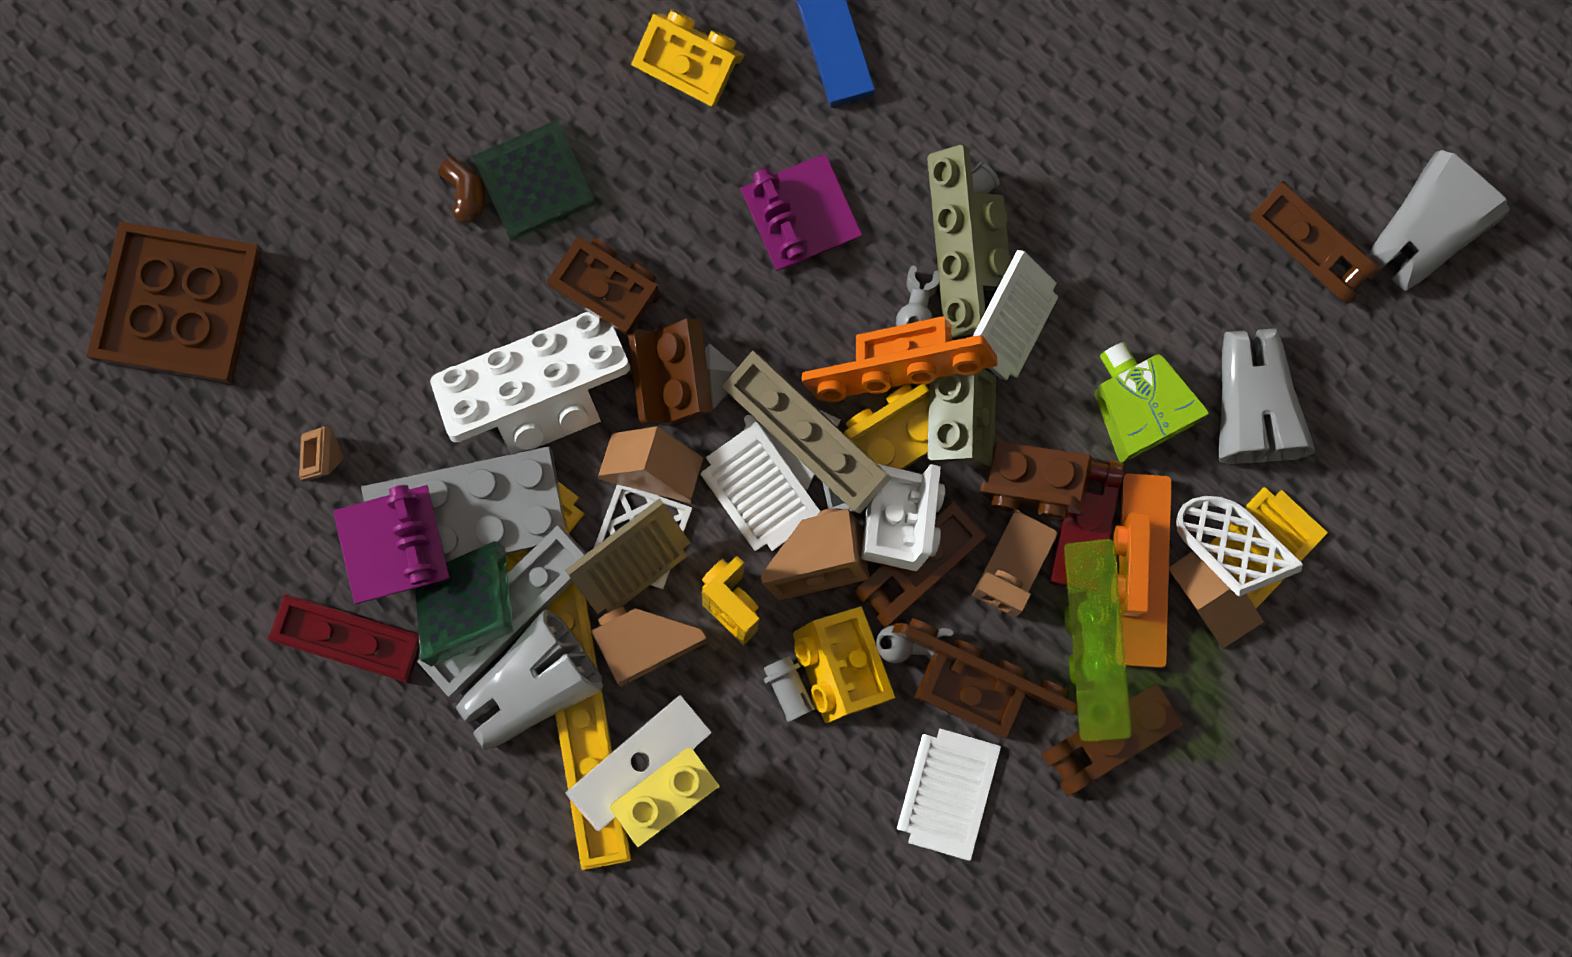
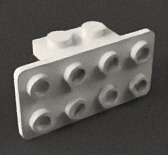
[430,312,630,454]

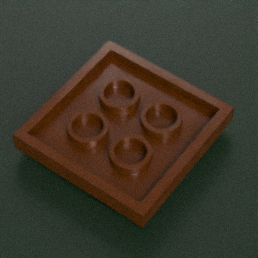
[87,221,262,384]

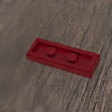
[268,594,424,683]

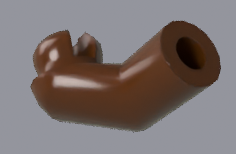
[438,156,485,224]

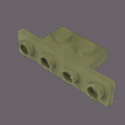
[927,145,1012,340]

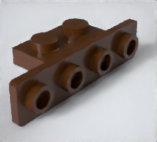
[891,618,1081,739]

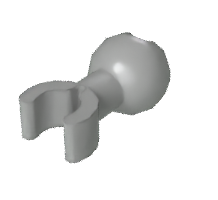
[896,266,939,326]
[876,625,953,664]

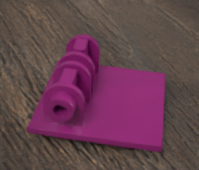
[740,153,862,272]
[333,485,450,605]

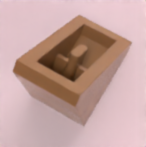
[598,426,703,504]
[1169,541,1264,649]

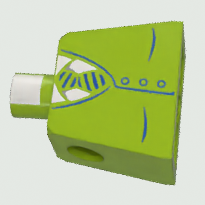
[1094,342,1209,463]

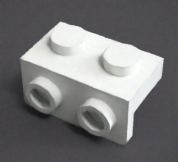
[861,464,945,571]

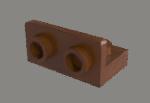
[546,236,661,337]
[628,318,713,426]
[979,441,1094,520]

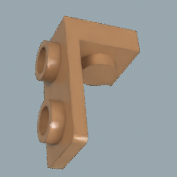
[972,512,1057,618]

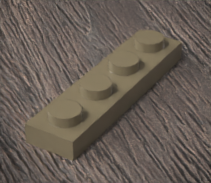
[721,351,892,514]

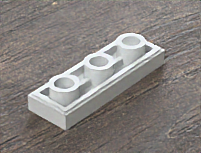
[565,695,712,831]

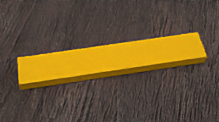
[546,583,632,870]

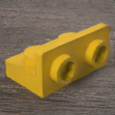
[631,9,744,107]
[844,384,930,470]
[702,556,759,646]
[793,606,895,723]

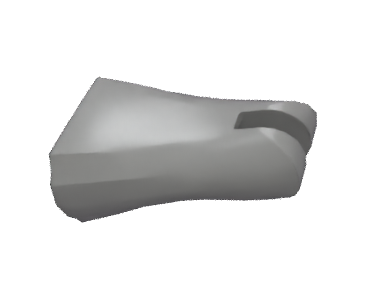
[1369,150,1510,291]
[1219,328,1315,464]
[455,609,603,751]

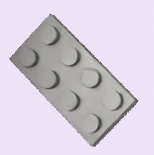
[361,446,568,568]

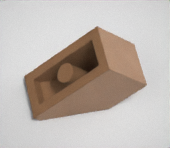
[761,508,870,601]
[592,607,708,687]

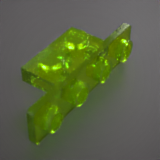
[1064,539,1132,741]

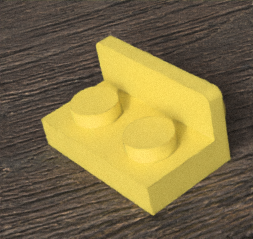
[610,748,720,847]

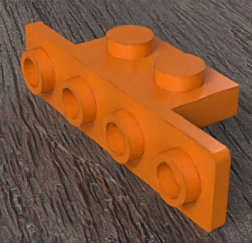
[802,316,998,402]
[1112,474,1171,668]

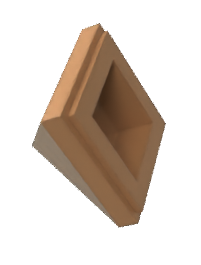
[299,426,344,481]

